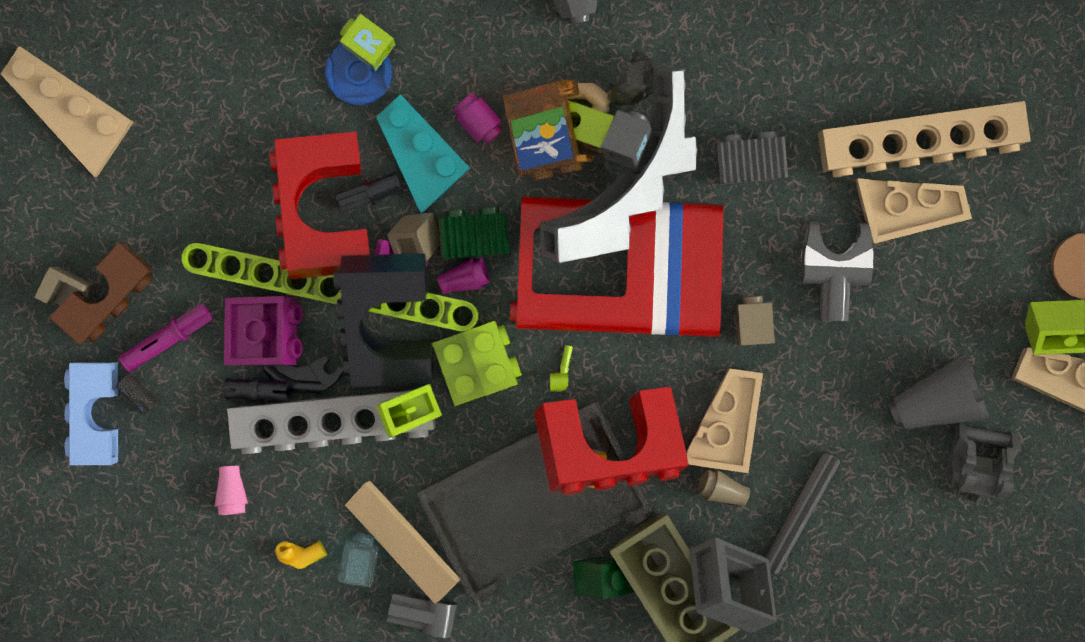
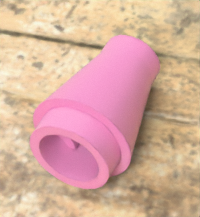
[214,466,248,515]

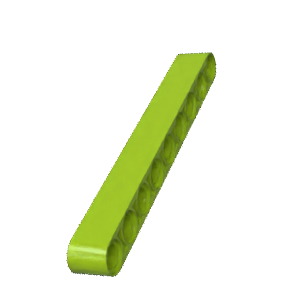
[181,243,479,331]

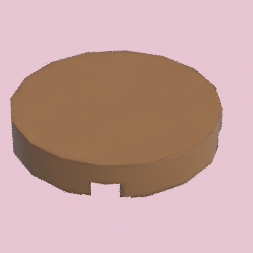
[1050,233,1085,299]

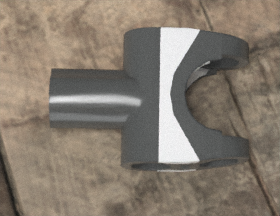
[800,220,873,321]

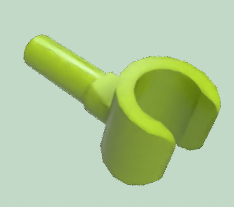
[550,345,573,392]

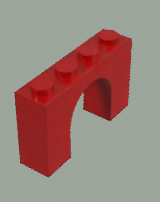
[270,132,370,280]
[534,387,689,495]

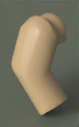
[566,83,611,113]

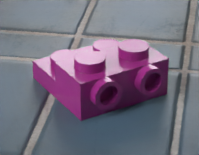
[224,296,303,366]

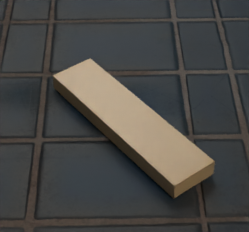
[345,481,461,604]

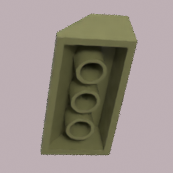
[609,511,740,642]

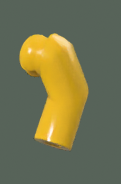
[275,541,328,569]

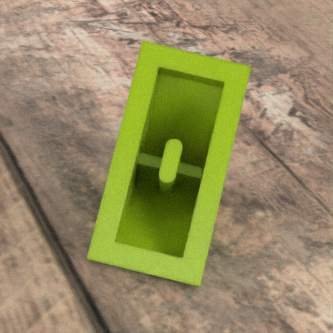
[376,384,442,438]

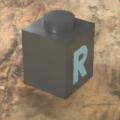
[601,110,652,170]

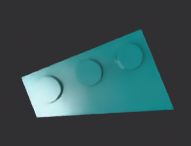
[376,94,470,214]

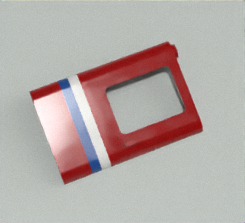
[510,196,723,337]

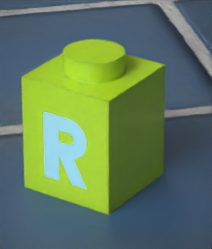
[340,14,396,71]

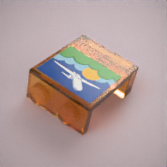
[503,80,593,181]

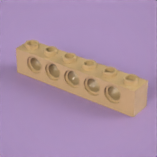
[818,101,1031,177]

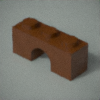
[49,242,154,345]

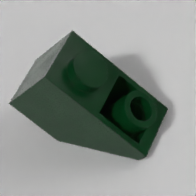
[573,556,635,599]

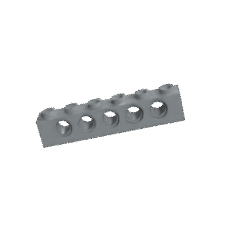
[227,388,436,454]

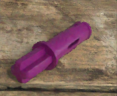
[118,304,212,372]

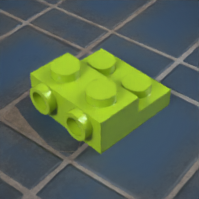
[432,320,522,406]

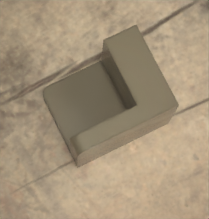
[387,212,440,262]
[34,266,94,305]

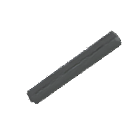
[765,452,840,574]

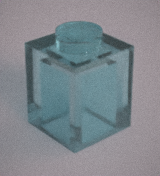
[338,533,381,588]

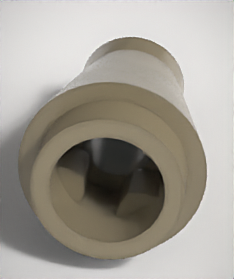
[697,469,750,507]

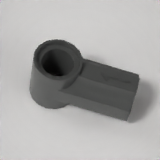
[387,592,458,638]

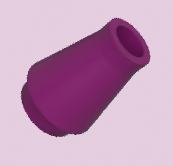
[437,257,490,294]

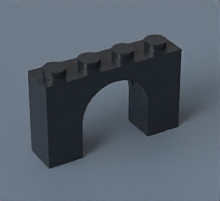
[334,253,434,389]

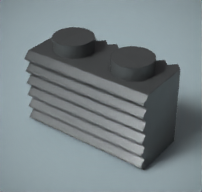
[714,131,788,185]

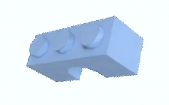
[64,362,118,465]

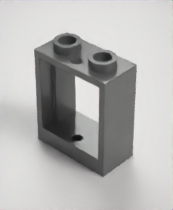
[690,537,777,633]

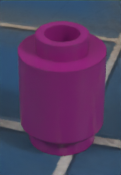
[453,93,502,144]

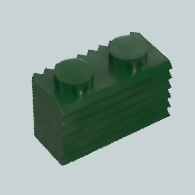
[438,207,510,259]

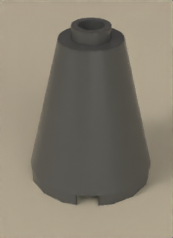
[890,354,990,429]

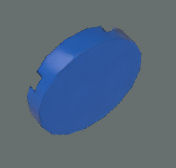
[325,43,393,106]

